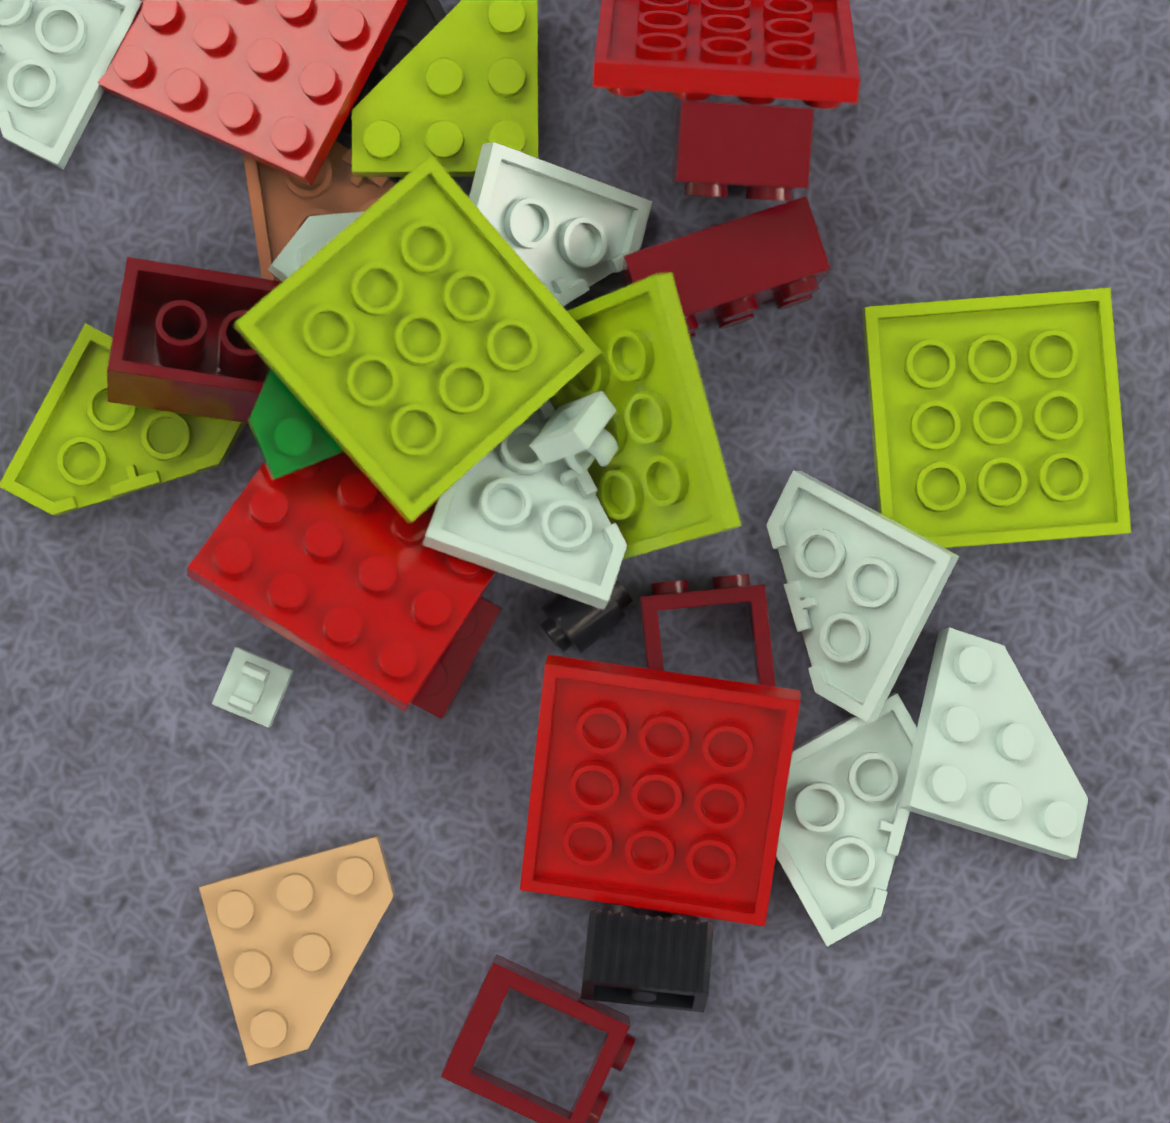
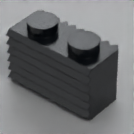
[580,905,714,1013]

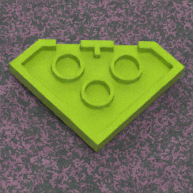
[352,0,539,177]
[0,323,246,516]

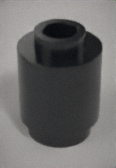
[540,579,633,654]

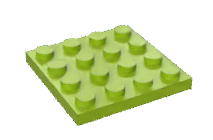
[234,155,602,523]
[549,273,741,560]
[862,288,1131,548]

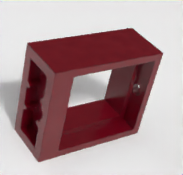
[640,574,776,687]
[441,954,636,1123]

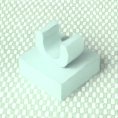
[530,391,619,474]
[212,647,294,728]

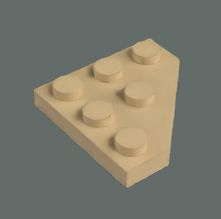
[199,835,395,1066]

